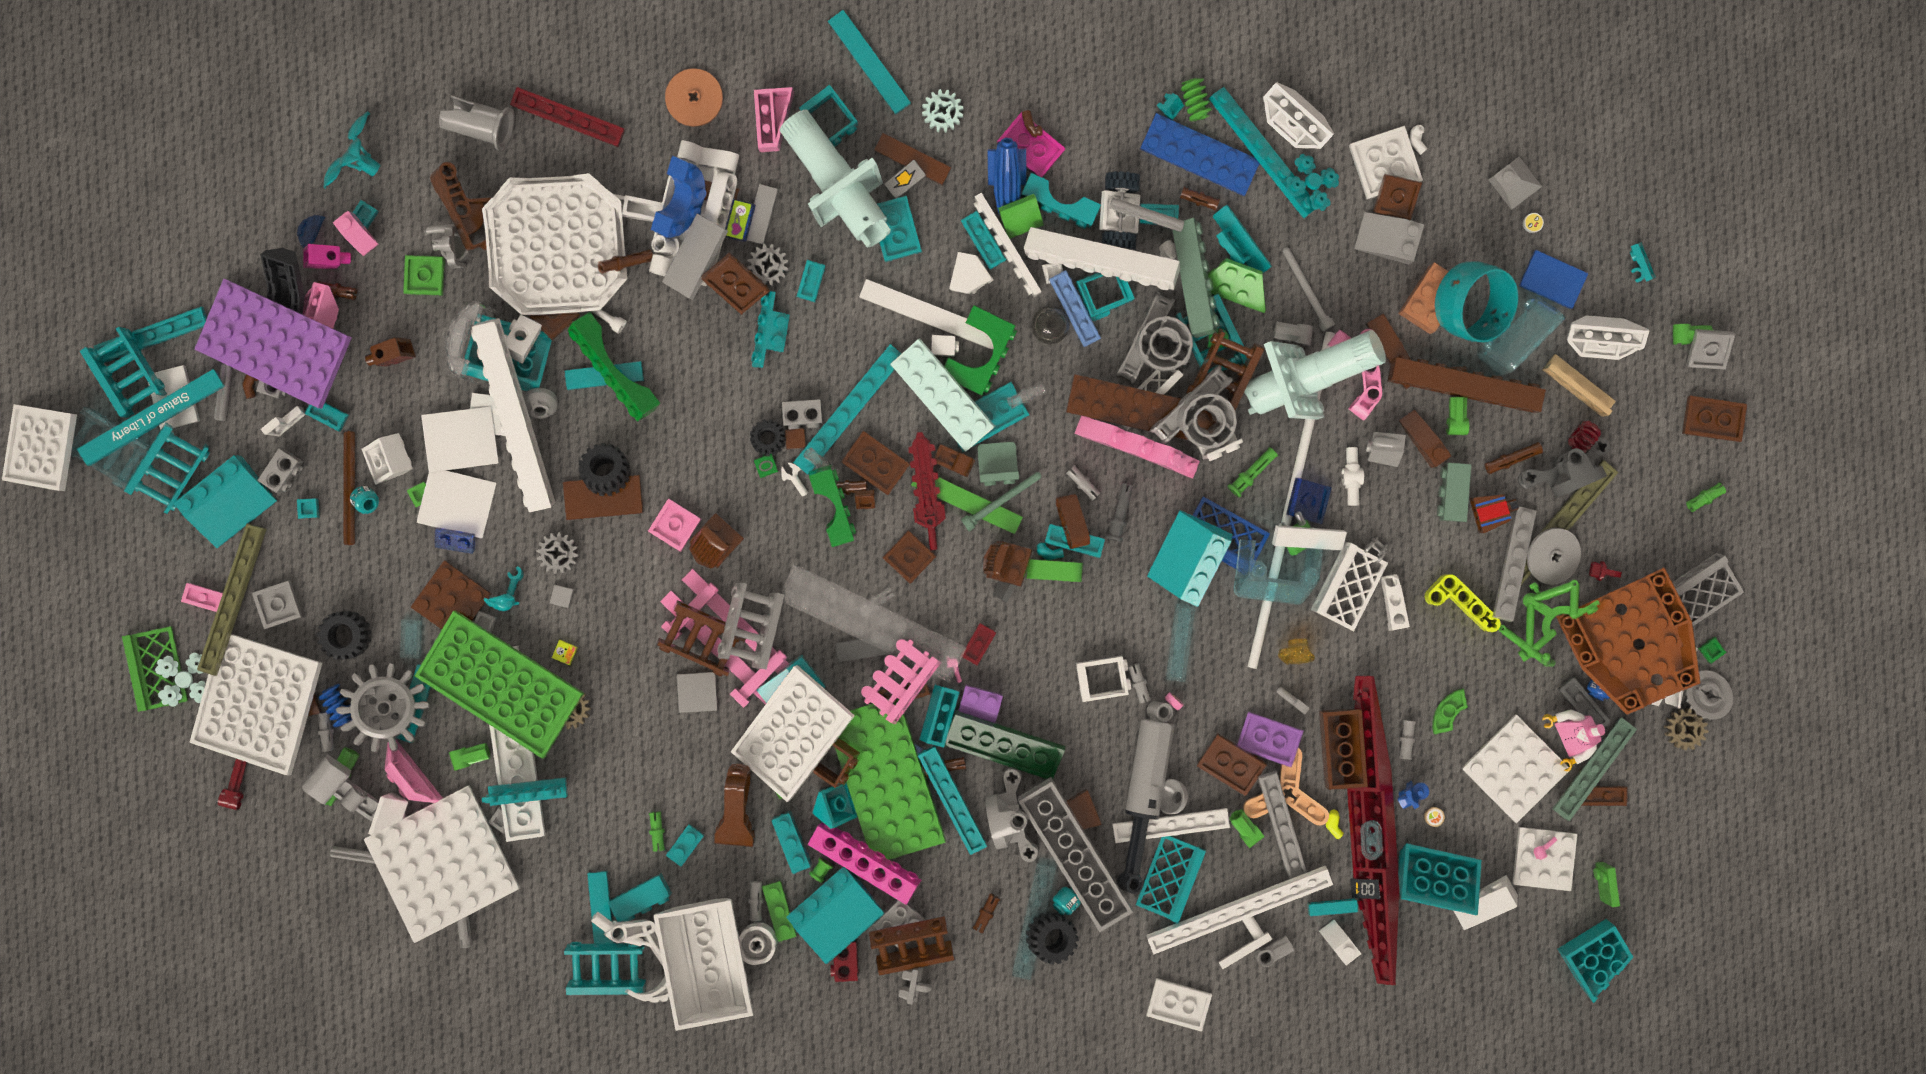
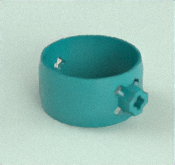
[1435,261,1518,342]

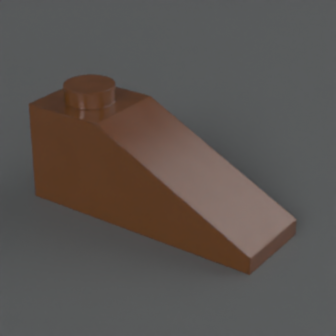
[1399,410,1451,468]

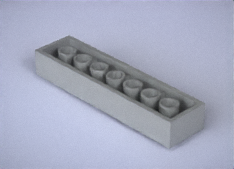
[1018,777,1133,932]

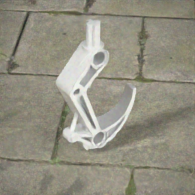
[591,912,669,1003]

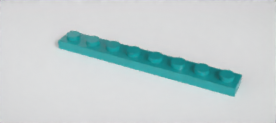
[1208,87,1315,218]
[793,344,902,475]

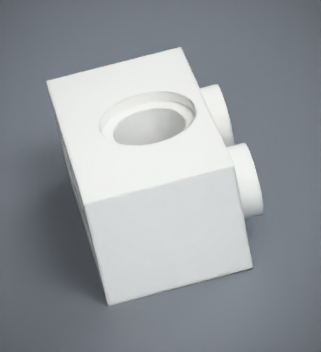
[505,315,542,364]

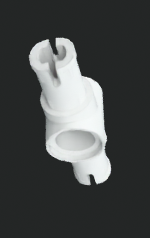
[1342,447,1364,506]

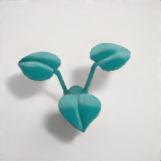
[323,111,380,189]

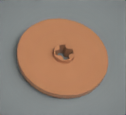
[665,69,723,127]

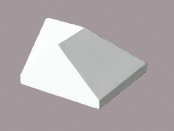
[368,792,408,835]

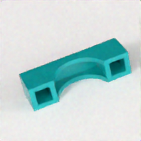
[1021,173,1101,229]

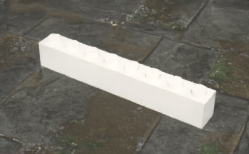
[1024,227,1180,290]

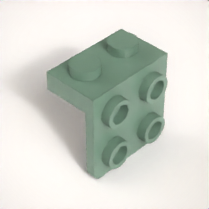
[977,442,1019,486]

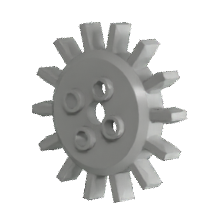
[336,663,430,753]

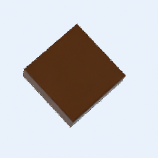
[785,429,806,449]
[855,490,875,509]

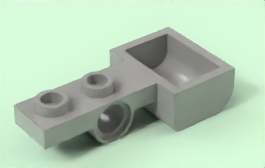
[302,754,379,821]

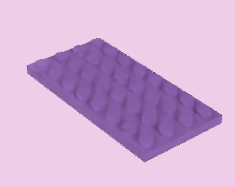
[195,279,352,409]

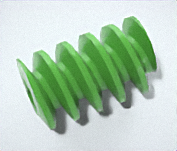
[1181,78,1212,122]

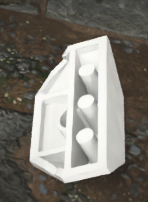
[1263,82,1334,149]
[1567,315,1649,360]

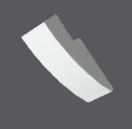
[613,194,662,222]

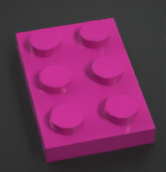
[997,112,1066,178]

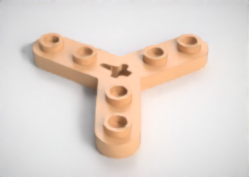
[1243,748,1329,825]

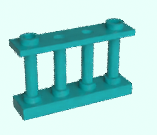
[1175,294,1247,373]
[80,327,167,418]
[124,422,210,514]
[564,942,646,995]

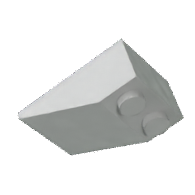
[1354,212,1424,265]

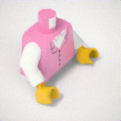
[1542,710,1605,772]

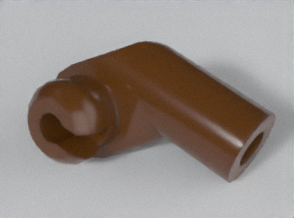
[1022,110,1043,138]
[242,374,258,399]

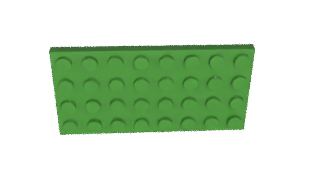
[415,611,584,759]
[835,698,946,860]

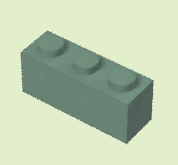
[1437,463,1471,522]

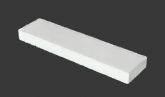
[1272,525,1347,550]

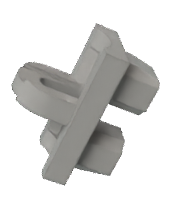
[899,967,932,1005]

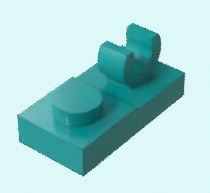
[1630,242,1656,282]

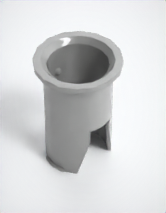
[439,95,515,151]

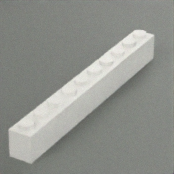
[471,318,555,512]

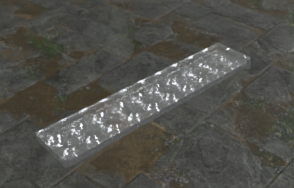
[780,564,967,683]

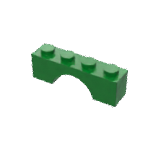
[809,465,856,547]

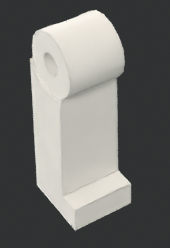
[1381,574,1410,631]

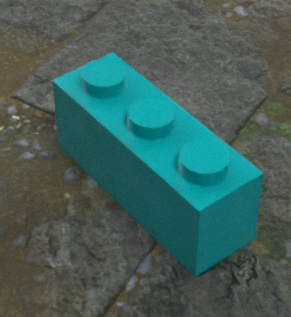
[919,684,959,747]
[771,810,812,874]
[608,873,672,922]

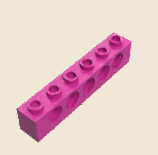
[808,822,921,905]

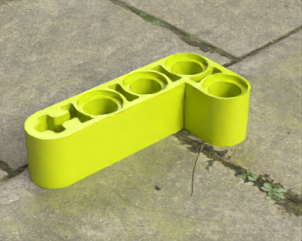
[1424,574,1501,632]

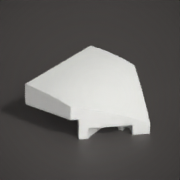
[949,252,993,294]

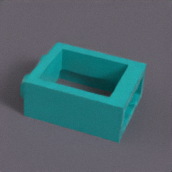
[799,85,858,147]

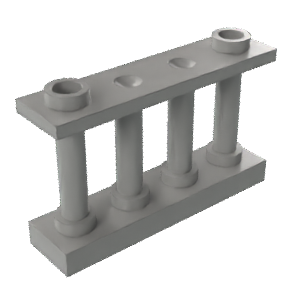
[717,583,784,670]

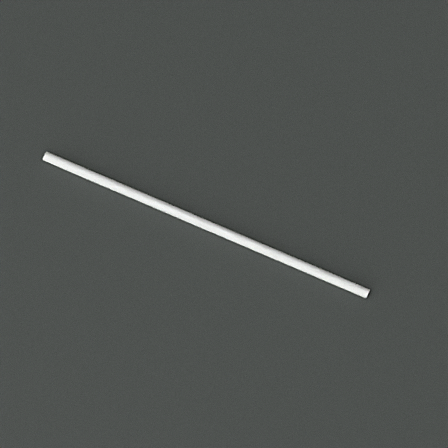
[1247,332,1335,669]

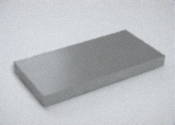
[662,214,728,300]

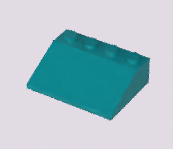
[461,313,552,391]
[174,455,277,548]
[1147,510,1232,607]
[1398,843,1482,916]
[787,867,885,964]

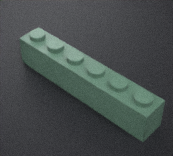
[1172,218,1220,338]

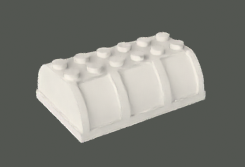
[654,898,753,1031]

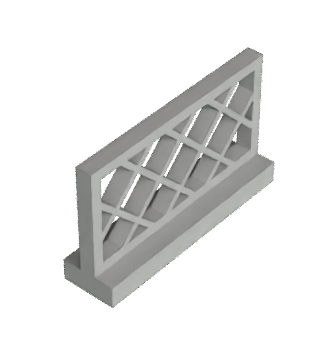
[1672,553,1744,626]

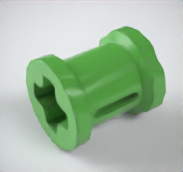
[809,857,834,883]

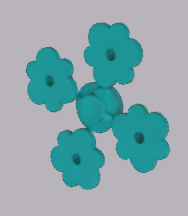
[1286,154,1339,211]

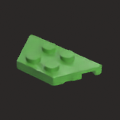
[1208,258,1266,313]

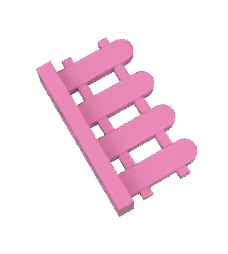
[861,639,941,724]

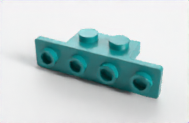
[1213,205,1272,273]
[751,291,790,368]

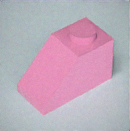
[333,211,379,256]

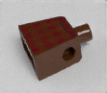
[365,337,416,367]

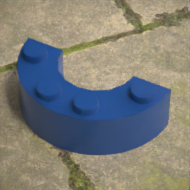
[651,156,706,238]

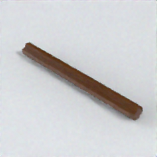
[343,431,355,545]

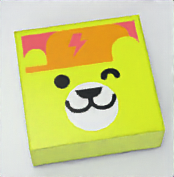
[552,640,578,665]

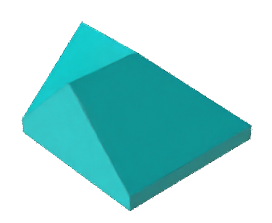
[812,783,858,829]

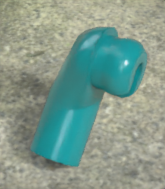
[1036,542,1064,561]

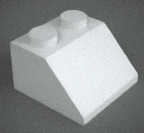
[362,433,413,485]

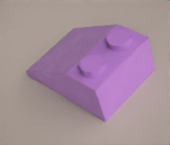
[958,685,1003,723]

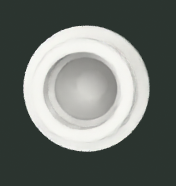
[1159,240,1177,260]

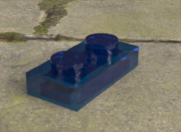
[435,528,475,554]

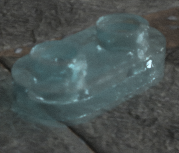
[1361,820,1383,860]

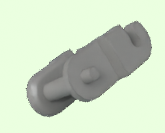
[1364,536,1388,563]

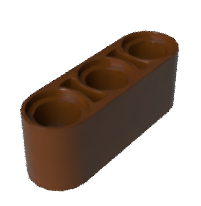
[1056,494,1090,549]

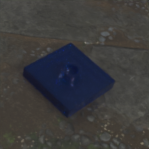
[1286,478,1332,524]

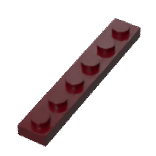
[510,87,625,148]

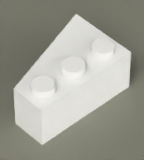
[1454,875,1518,930]

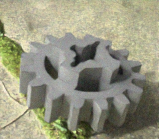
[747,244,789,286]
[536,532,579,574]

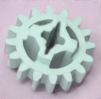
[922,89,963,133]

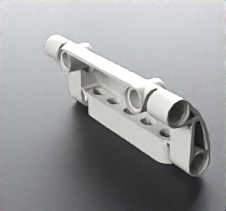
[649,140,739,286]

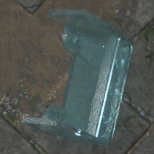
[1476,297,1566,376]
[1234,539,1323,605]

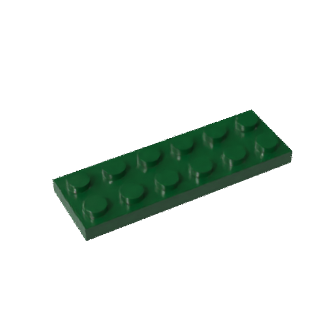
[945,711,1065,779]

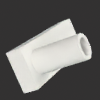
[1218,916,1272,969]

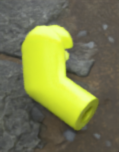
[1326,809,1344,839]

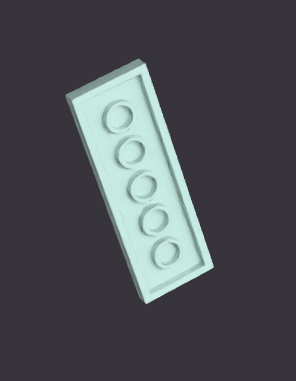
[891,339,995,452]

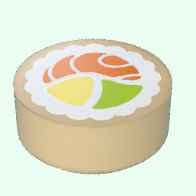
[1424,807,1445,827]

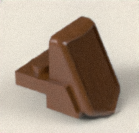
[689,513,744,569]
[983,541,1033,587]

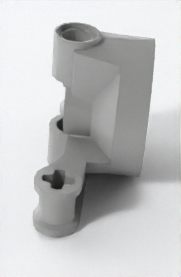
[1116,292,1193,384]
[1150,365,1237,449]
[985,767,1039,862]

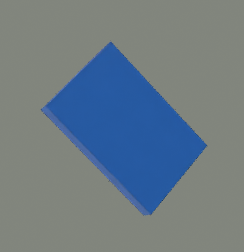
[1519,250,1588,309]

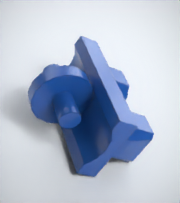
[1398,781,1429,809]

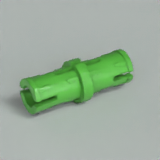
[1686,483,1726,512]
[649,811,665,852]

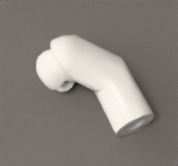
[1409,125,1428,155]

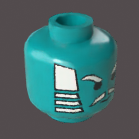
[350,486,379,514]
[1052,887,1081,915]

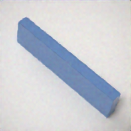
[1049,270,1101,347]

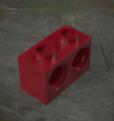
[831,939,859,982]

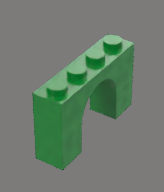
[944,305,1017,395]

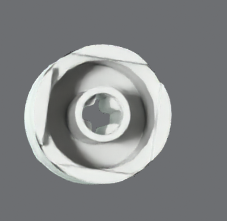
[739,922,778,965]

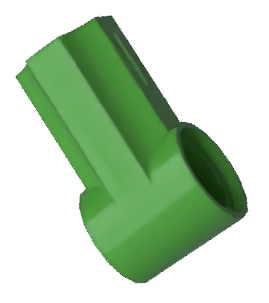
[1673,324,1713,345]
[1446,397,1469,435]
[449,743,491,771]
[1229,809,1265,849]

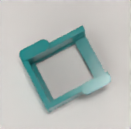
[1076,272,1135,321]

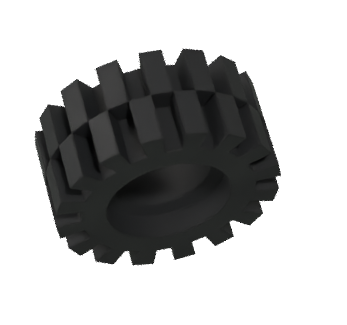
[750,419,786,456]

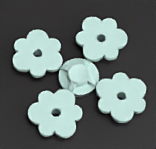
[155,653,206,707]

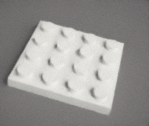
[2,404,77,491]
[1461,714,1570,823]

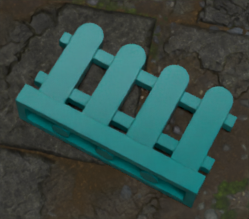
[482,777,568,806]

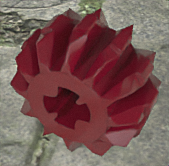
[1568,421,1601,453]

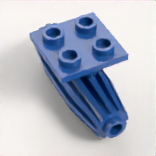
[988,138,1026,215]

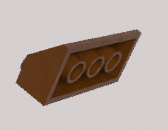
[1319,709,1368,790]

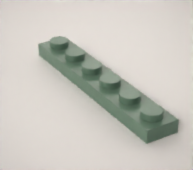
[1552,717,1637,821]

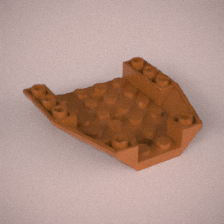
[1556,567,1701,714]

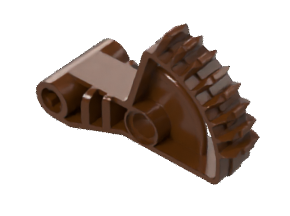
[430,162,491,251]
[714,763,755,847]

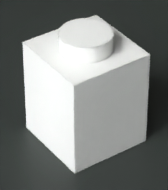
[931,335,959,357]

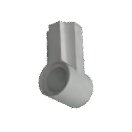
[1273,322,1314,346]
[1254,936,1294,967]

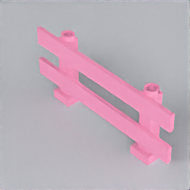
[660,569,789,708]

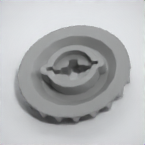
[1685,670,1733,720]

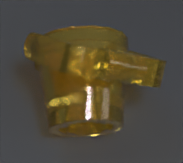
[1278,638,1315,665]

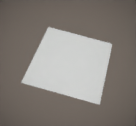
[421,406,499,472]
[416,470,496,538]

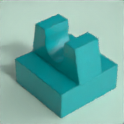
[1157,93,1184,121]

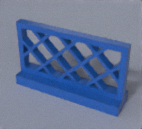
[1192,497,1270,575]

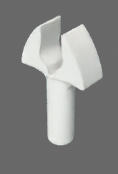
[781,463,808,496]

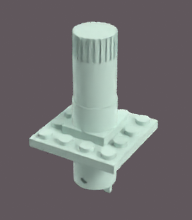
[780,109,891,248]
[1244,330,1386,420]

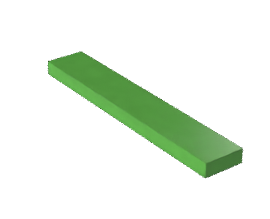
[911,478,1023,534]

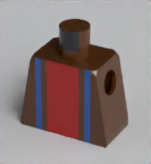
[1469,494,1519,533]

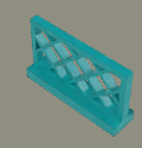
[1136,836,1206,923]

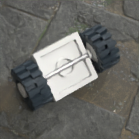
[1100,171,1140,251]

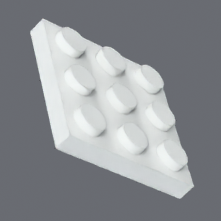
[1349,126,1423,200]
[1512,827,1577,891]

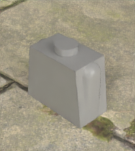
[1366,432,1406,467]

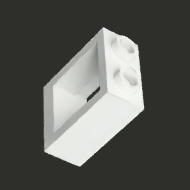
[1076,656,1131,702]

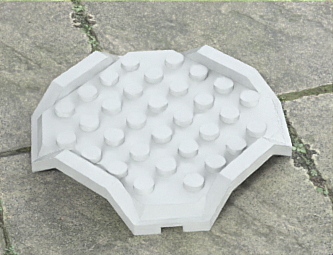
[482,173,627,315]

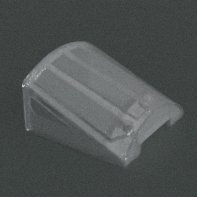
[442,300,498,384]

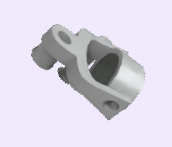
[424,224,472,269]

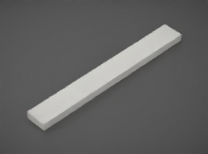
[859,279,993,350]

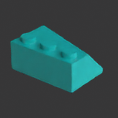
[1558,919,1633,1003]

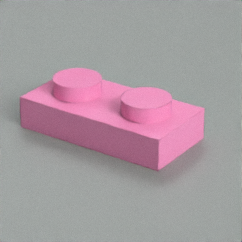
[181,583,223,612]

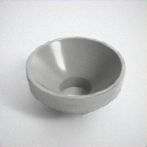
[523,388,558,419]
[1161,779,1188,814]

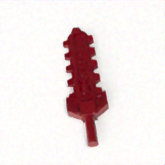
[908,432,946,550]

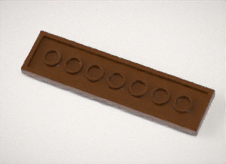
[1066,374,1216,440]

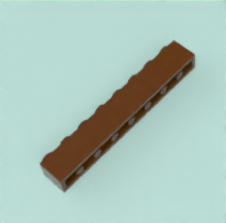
[1387,355,1546,413]

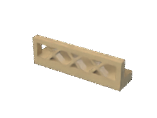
[1542,354,1616,417]

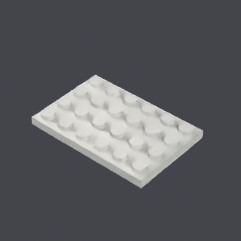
[731,665,855,802]

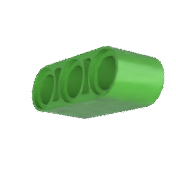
[1026,559,1083,582]

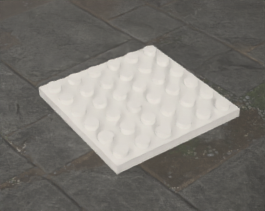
[190,634,322,775]
[364,785,520,943]

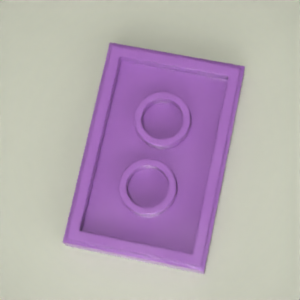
[1237,712,1304,767]

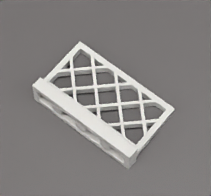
[1311,542,1388,631]

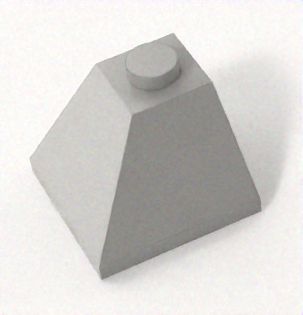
[1488,157,1542,210]

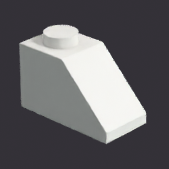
[1319,919,1361,965]

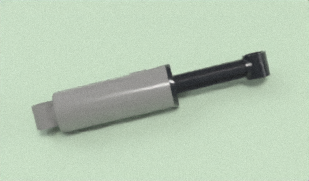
[1117,701,1175,894]

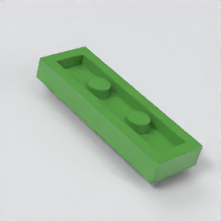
[762,881,797,942]

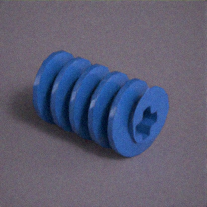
[319,684,353,727]

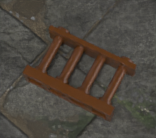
[1186,328,1264,410]
[657,600,746,677]
[869,916,954,976]

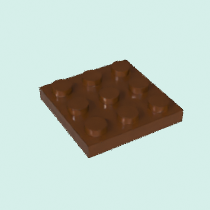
[411,560,492,629]

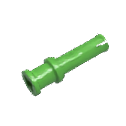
[1227,447,1278,498]

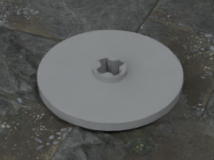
[1527,528,1581,585]

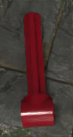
[218,758,247,810]

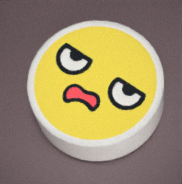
[1523,213,1544,233]

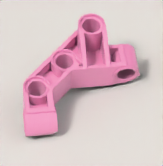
[1327,329,1382,421]

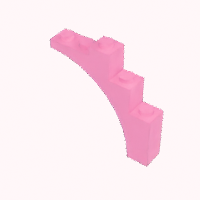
[1075,416,1200,479]

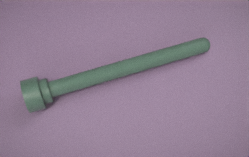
[961,472,1042,532]

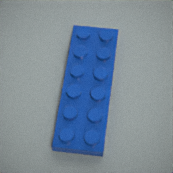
[1140,113,1259,196]

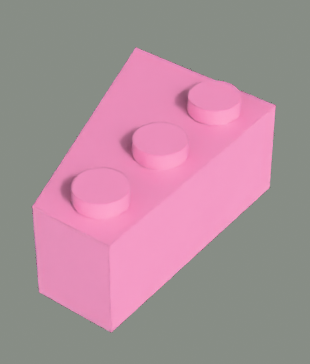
[754,87,794,152]

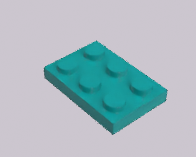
[877,196,922,262]

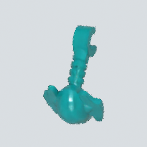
[484,567,524,611]

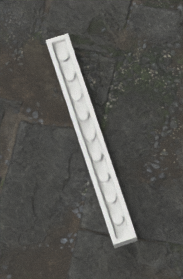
[1146,866,1333,954]

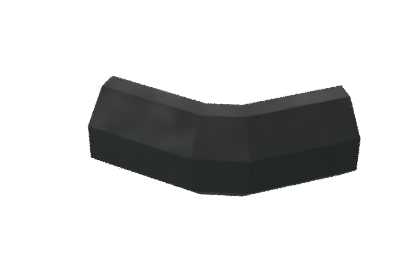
[260,248,305,314]

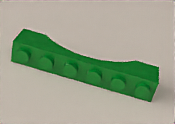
[567,312,660,422]

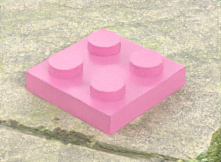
[648,499,702,552]

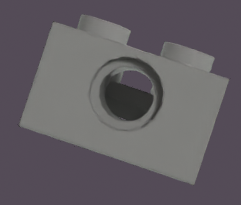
[873,899,925,949]

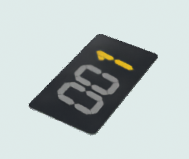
[1350,879,1380,899]

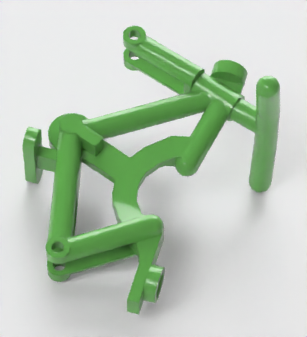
[1498,580,1600,667]

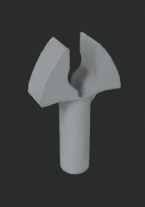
[1277,687,1309,714]

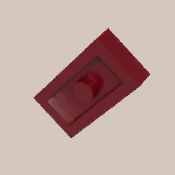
[961,623,996,666]

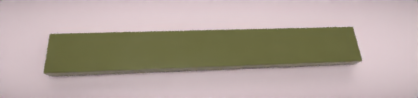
[1521,460,1618,585]
[197,523,267,676]

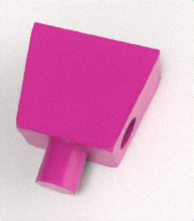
[303,244,351,269]

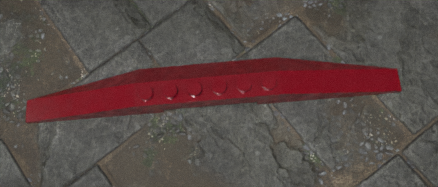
[1347,676,1399,985]

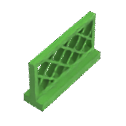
[122,626,188,712]

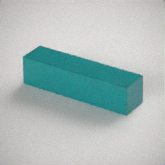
[1307,898,1358,916]

